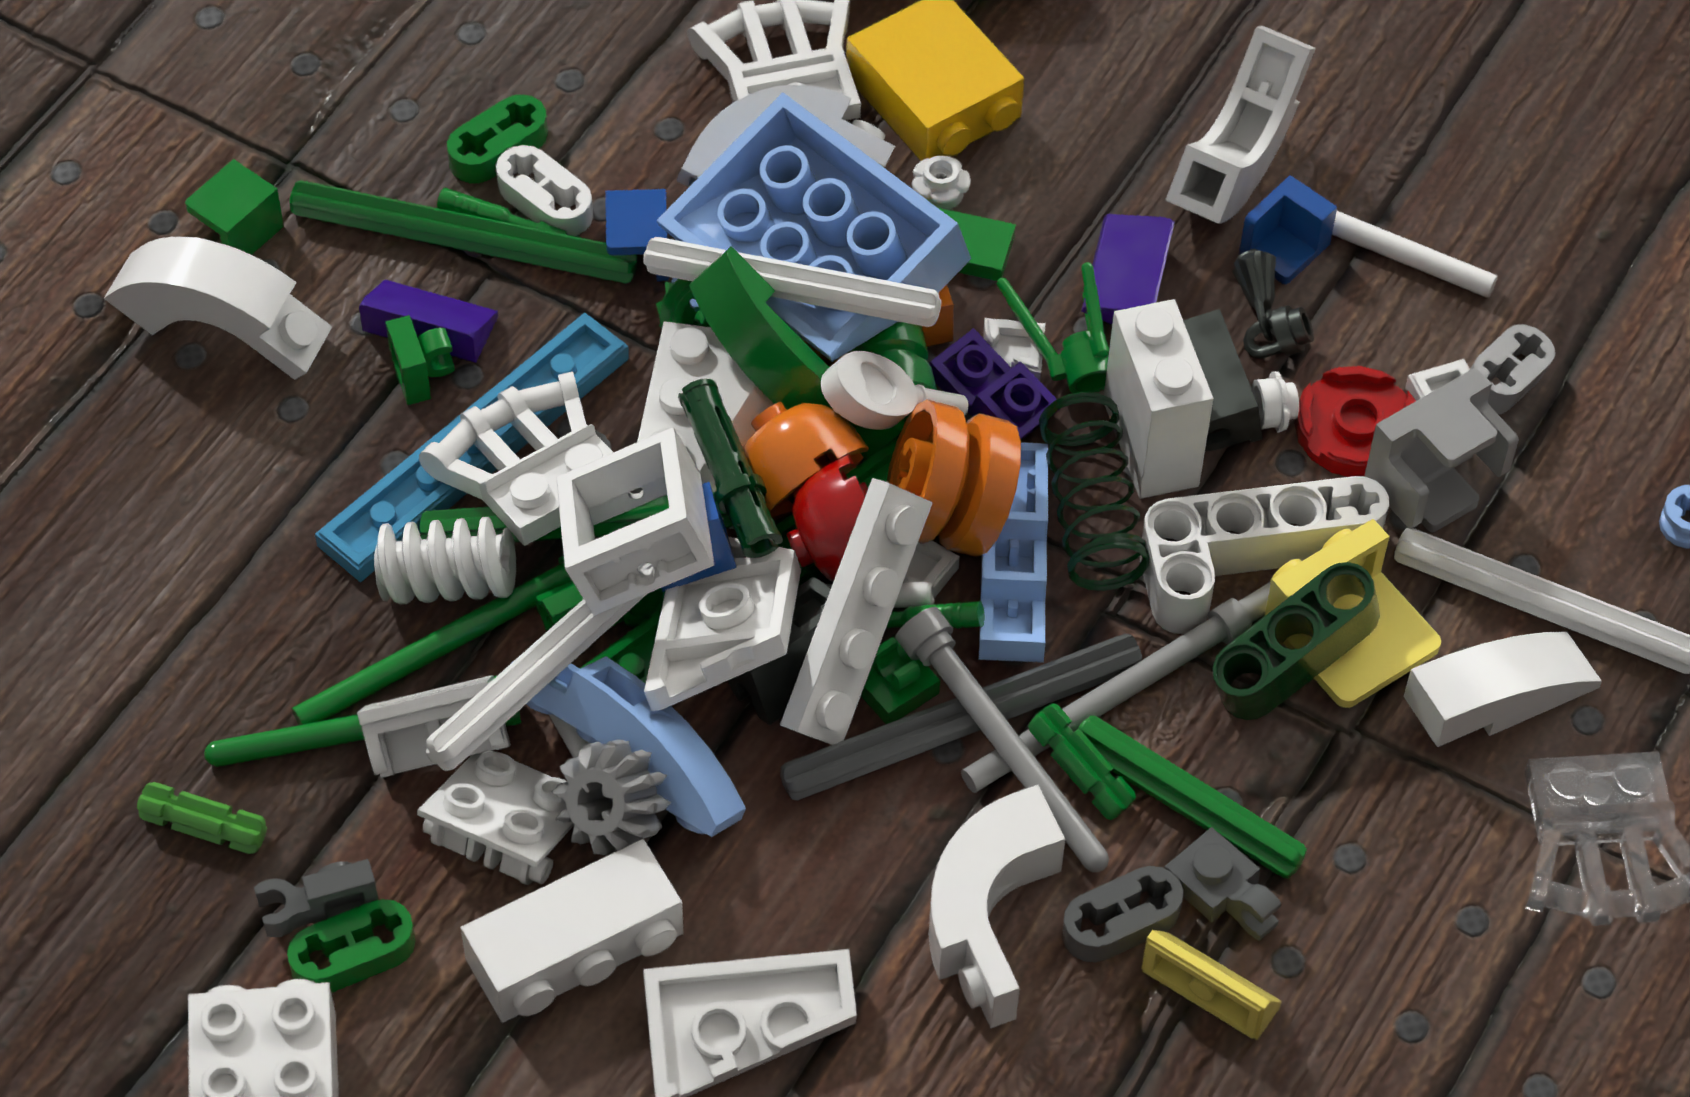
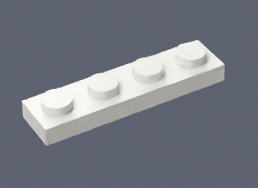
[780,478,933,745]

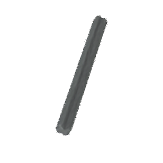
[780,634,1142,800]

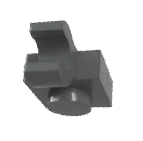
[1165,827,1281,941]
[254,859,379,937]

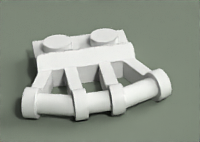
[688,0,861,121]
[419,371,613,546]

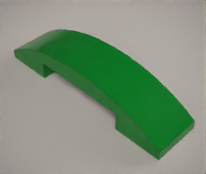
[689,246,905,462]

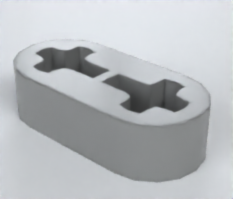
[1469,324,1555,414]

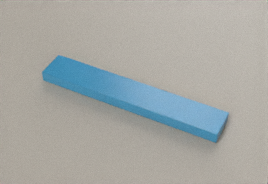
[315,312,629,582]

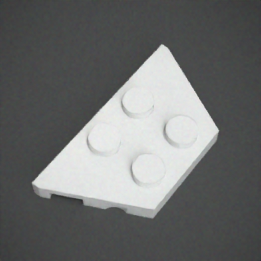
[644,537,801,711]

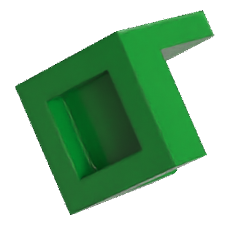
[185,159,284,255]

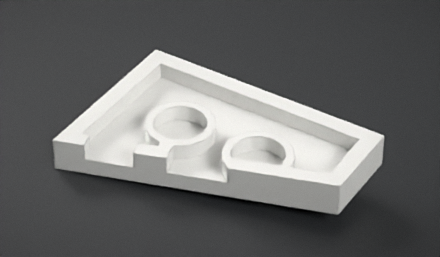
[643,949,857,1097]

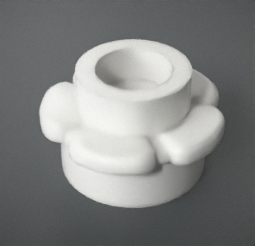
[912,156,970,210]
[1251,371,1299,432]

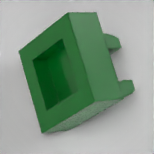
[386,315,455,405]
[861,637,940,724]

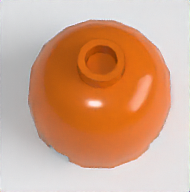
[743,402,868,521]

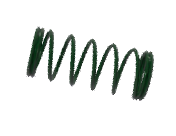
[1039,392,1149,591]

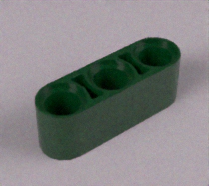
[1213,562,1380,720]

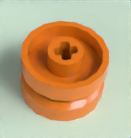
[887,399,1021,557]

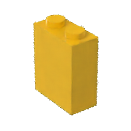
[847,0,1024,161]

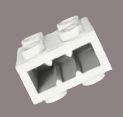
[188,979,338,1097]

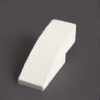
[1404,632,1602,747]

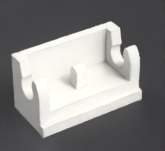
[357,675,511,778]

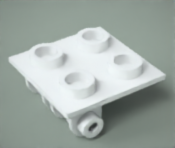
[417,751,574,885]

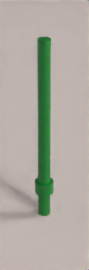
[291,555,572,725]

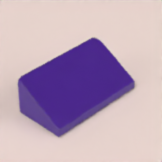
[1081,214,1175,324]
[359,280,498,363]

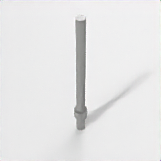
[961,582,1271,793]

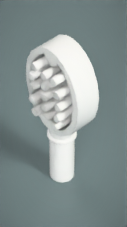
[821,351,968,430]

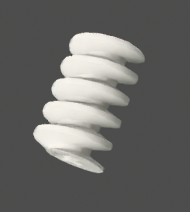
[374,517,516,604]

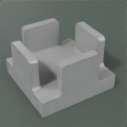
[1364,367,1519,532]

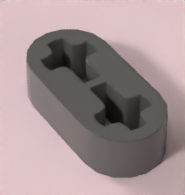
[1062,866,1183,963]

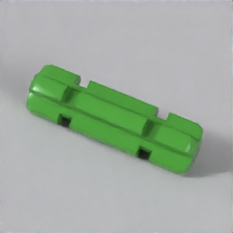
[137,782,267,854]

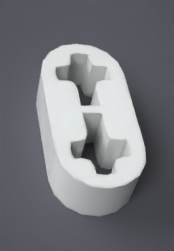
[496,145,593,236]

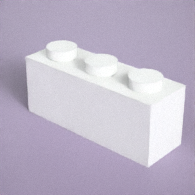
[461,839,683,1023]

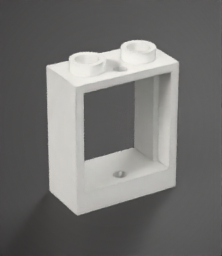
[556,427,714,616]

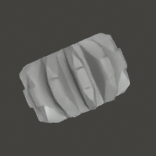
[552,739,671,855]

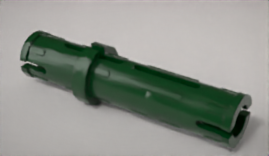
[678,378,783,558]

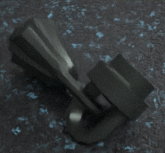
[1232,249,1314,359]

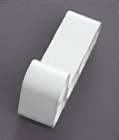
[1140,476,1389,634]

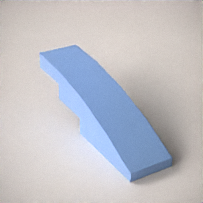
[979,442,1048,663]

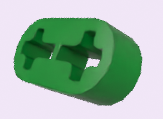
[447,94,548,184]
[287,899,416,993]

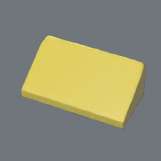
[1142,930,1281,1040]

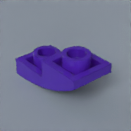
[929,328,1060,441]

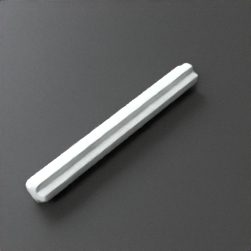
[643,237,941,327]
[1394,528,1690,674]
[426,562,653,771]

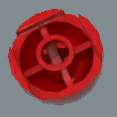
[786,454,868,582]

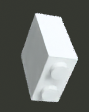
[1104,299,1213,499]

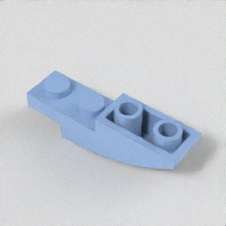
[511,657,746,837]

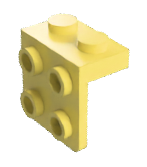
[1265,519,1441,708]

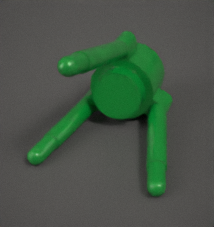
[997,262,1109,393]

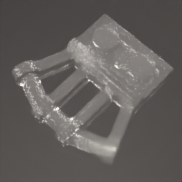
[1525,752,1690,926]

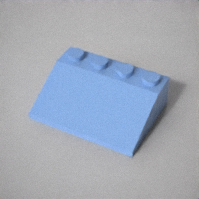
[656,92,971,362]

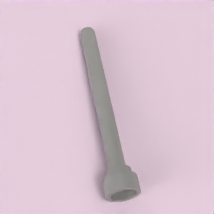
[896,607,1109,872]

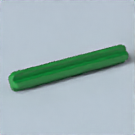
[1077,716,1307,878]

